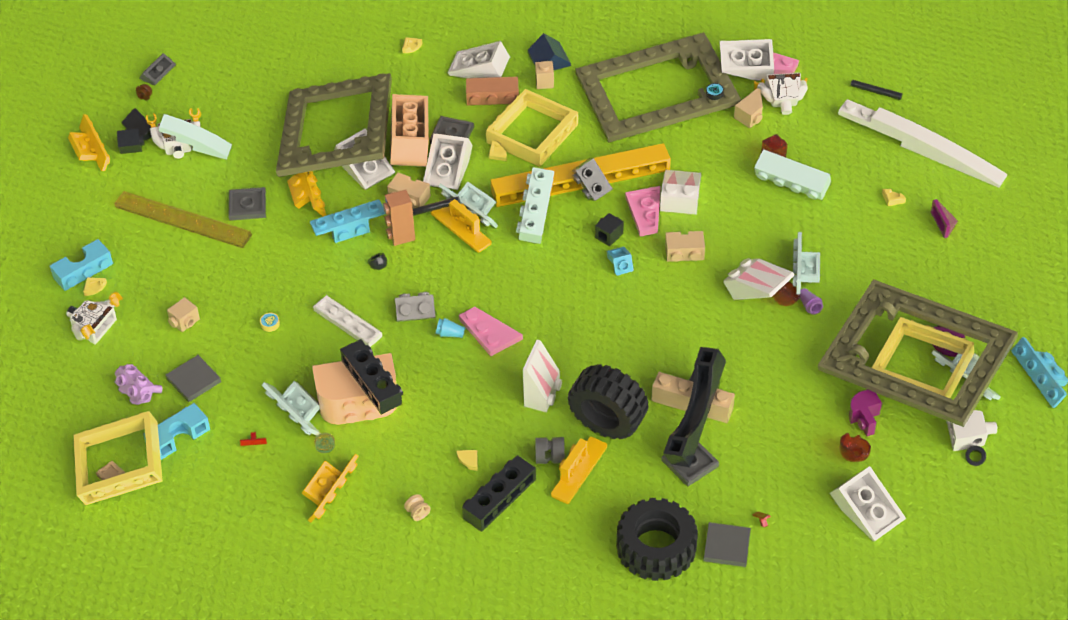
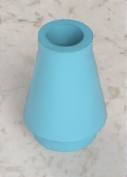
[436,318,465,338]

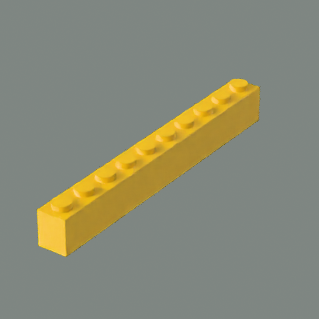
[491,143,671,207]

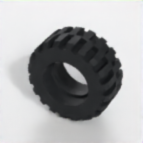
[568,364,649,439]
[616,498,698,581]

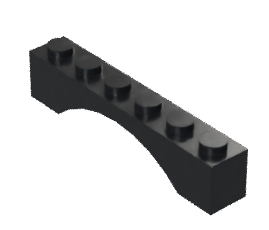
[663,347,726,467]

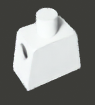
[947,410,997,451]

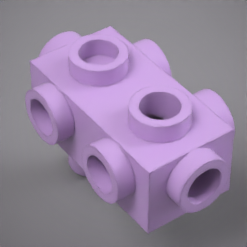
[115,364,162,405]

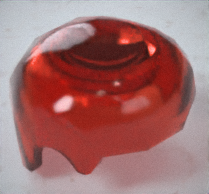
[773,281,800,306]
[839,433,871,462]

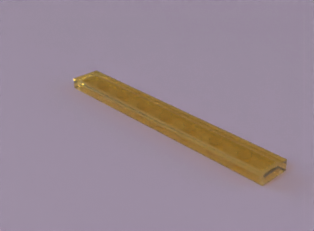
[114,191,252,248]

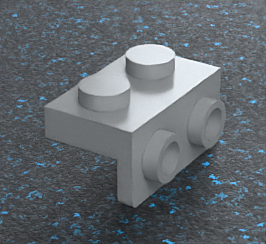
[395,292,435,322]

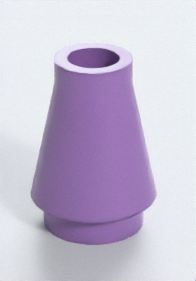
[798,288,823,314]

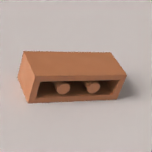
[466,77,519,105]
[383,189,415,246]

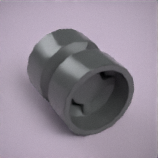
[535,437,565,464]

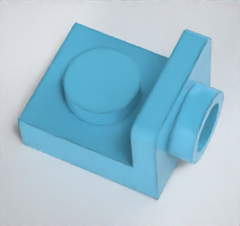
[607,247,633,275]

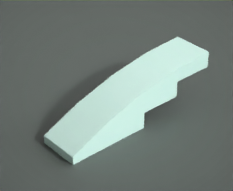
[159,114,232,160]

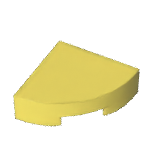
[402,38,423,53]
[489,141,507,161]
[882,189,906,206]
[83,277,107,296]
[457,450,478,471]

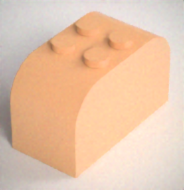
[390,94,429,167]
[312,353,397,425]

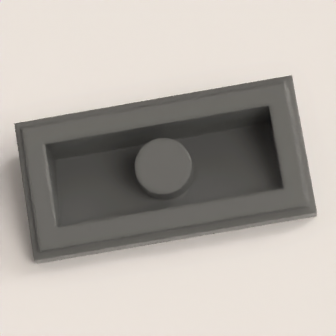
[140,53,176,86]

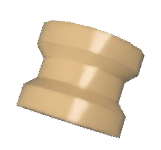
[404,494,430,521]

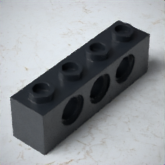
[340,339,403,415]
[462,455,536,532]

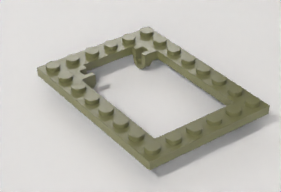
[575,32,741,143]
[276,73,392,177]
[818,279,1018,427]

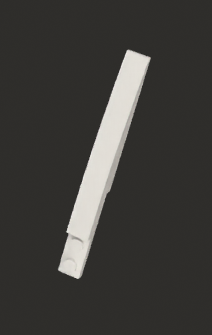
[838,99,1007,188]

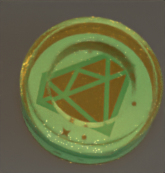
[314,433,335,453]

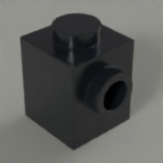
[117,128,145,154]
[595,213,624,246]

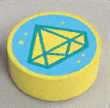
[260,313,280,332]

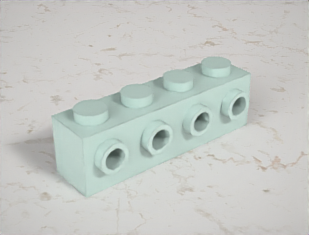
[754,149,831,200]
[516,167,554,244]

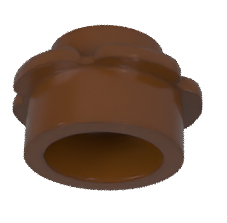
[136,84,152,100]

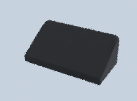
[122,108,152,140]

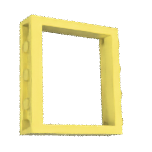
[486,89,578,167]
[872,317,974,398]
[74,411,162,505]

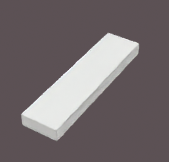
[313,295,382,347]

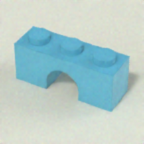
[50,239,113,291]
[143,403,210,460]

